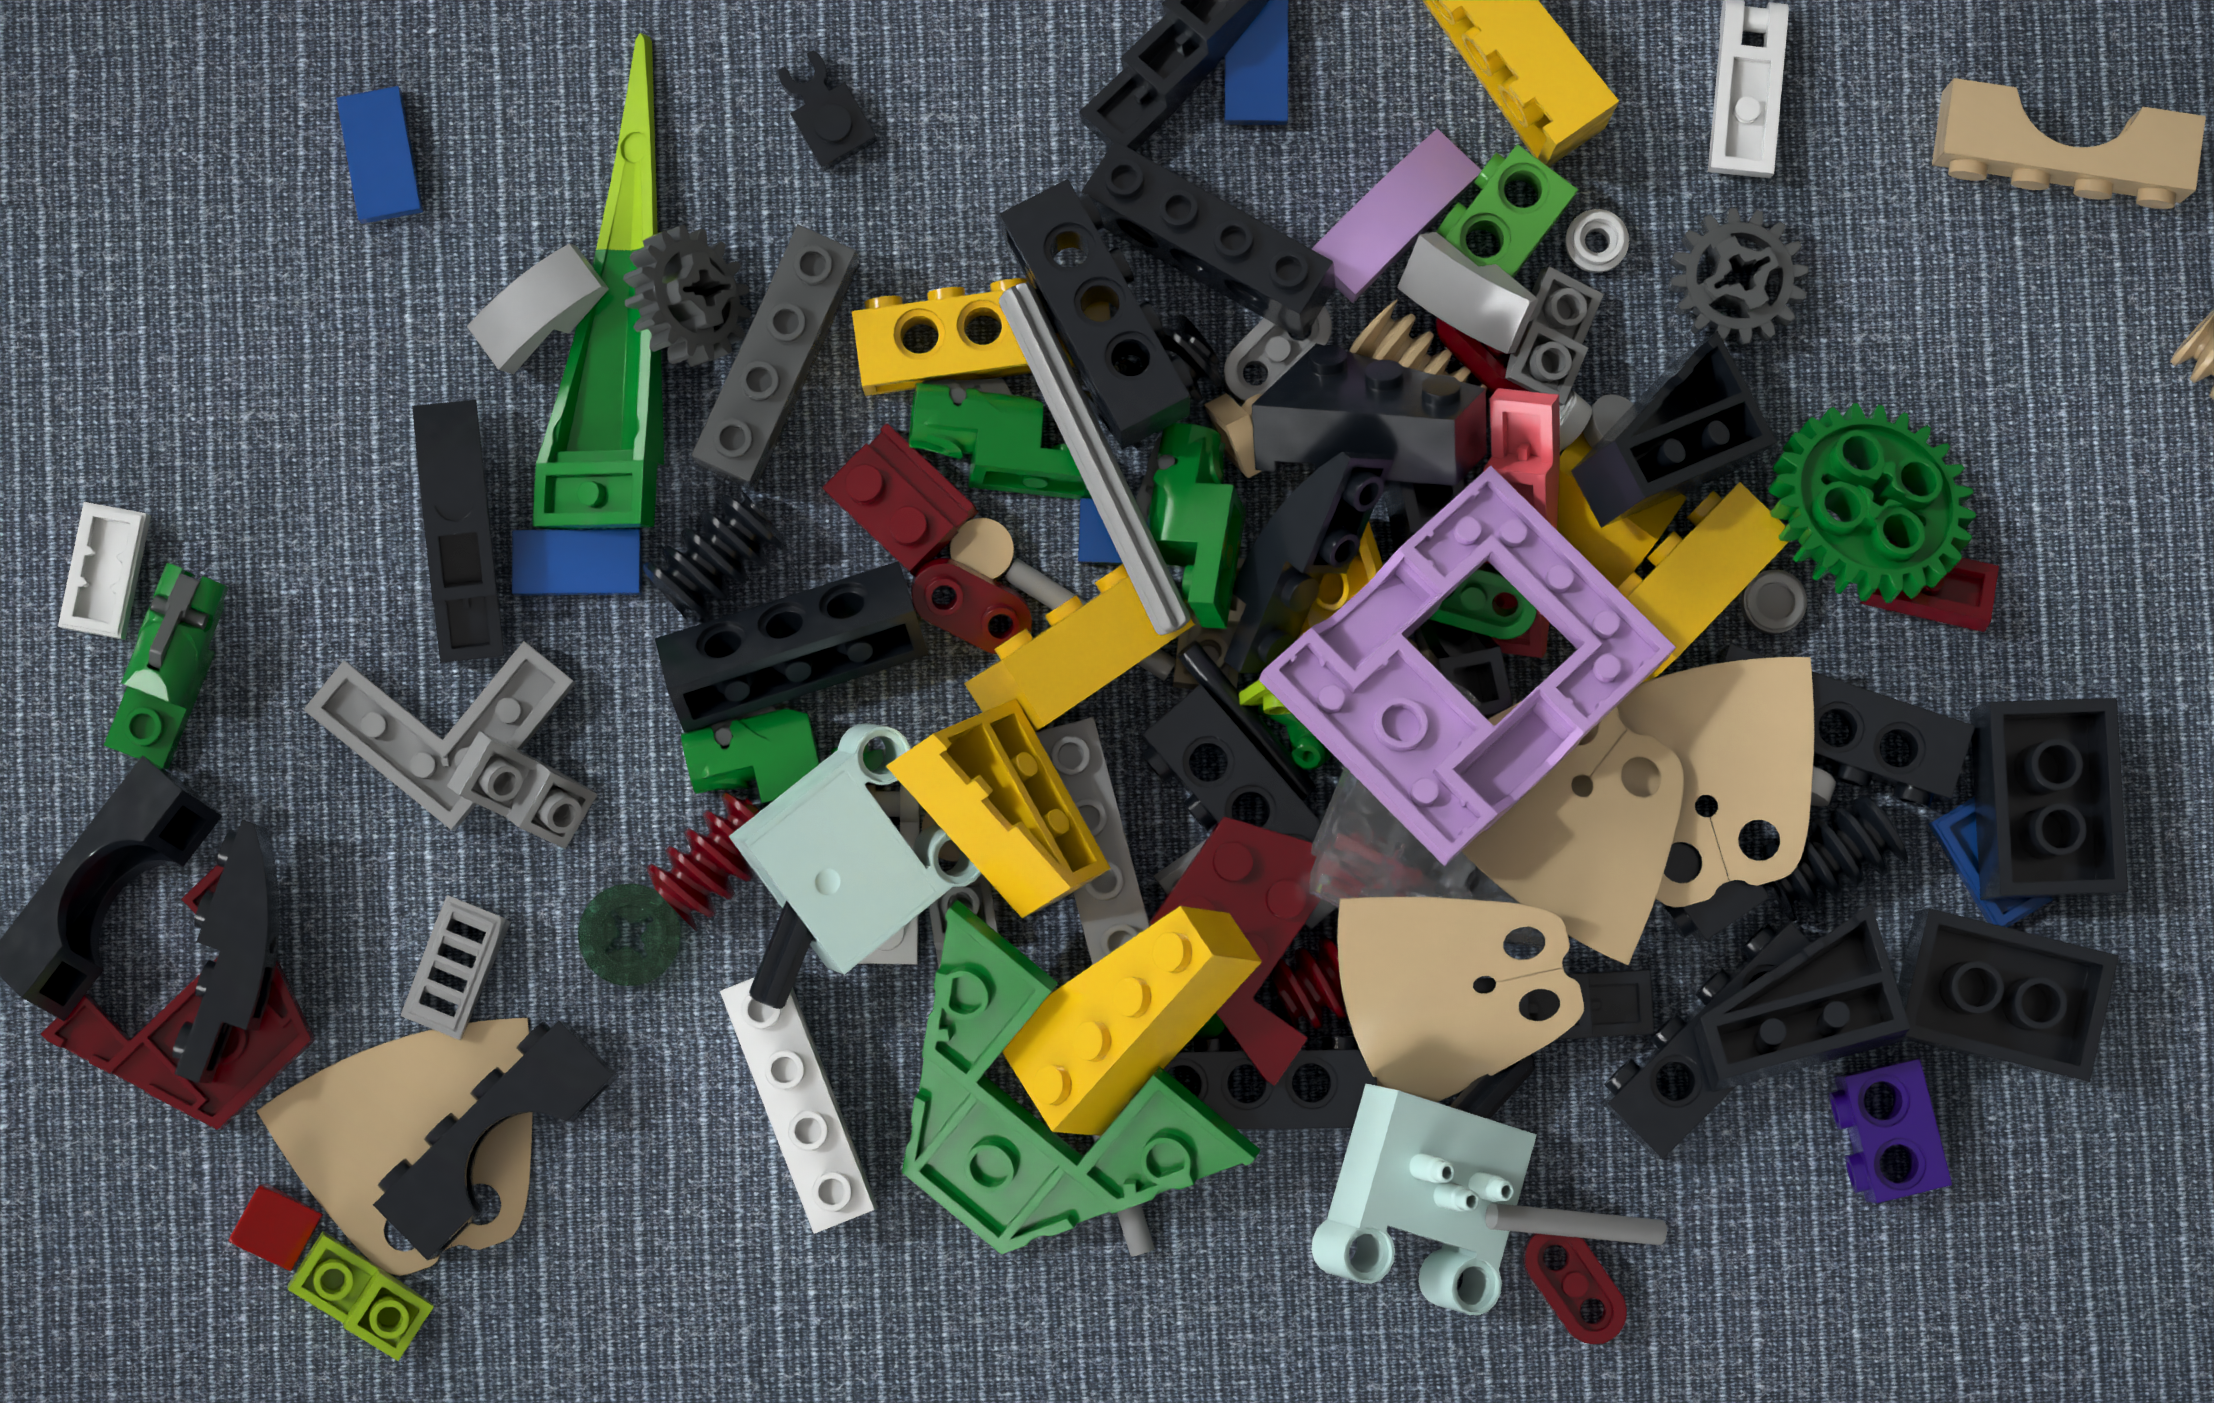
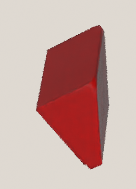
[228,1183,324,1271]

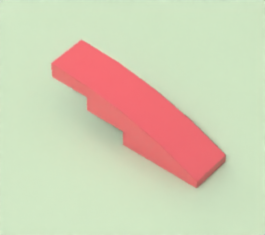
[1483,388,1560,658]

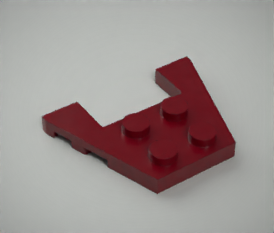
[1149,817,1419,1086]
[41,865,315,1130]

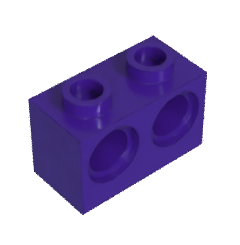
[1829,1058,1952,1203]

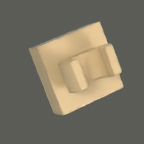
[1204,393,1263,478]

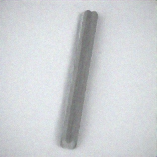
[999,282,1190,635]

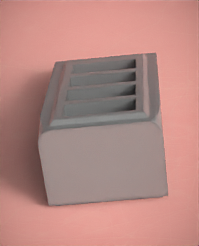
[400,895,511,1040]

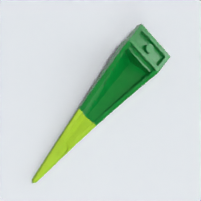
[533,33,664,529]

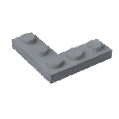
[303,641,576,831]

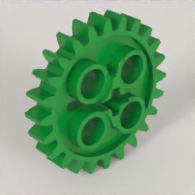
[1768,403,1976,603]

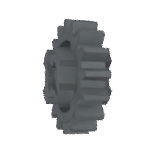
[1668,208,1809,349]
[623,225,751,367]

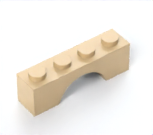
[1932,78,2206,209]

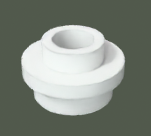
[1565,209,1629,273]

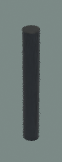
[1177,640,1316,800]

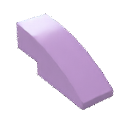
[1312,129,1482,303]

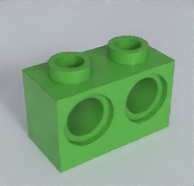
[1436,144,1578,278]

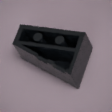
[1252,343,1487,486]

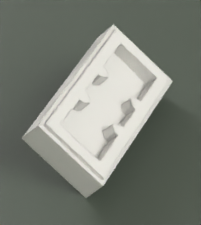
[58,502,151,640]

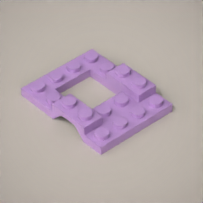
[1259,466,1676,866]

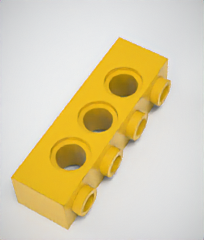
[852,278,1111,396]

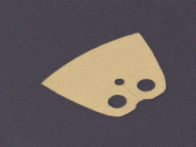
[1571,657,1814,908]
[1462,702,1684,965]
[1337,897,1584,1102]
[257,1018,533,1276]

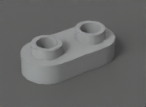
[1223,306,1332,404]

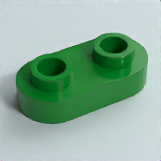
[1429,563,1537,639]

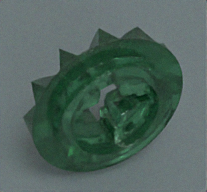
[578,883,682,986]

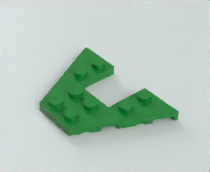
[902,900,1261,1255]

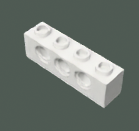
[720,977,878,1234]

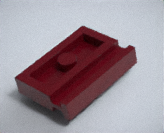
[822,423,979,577]

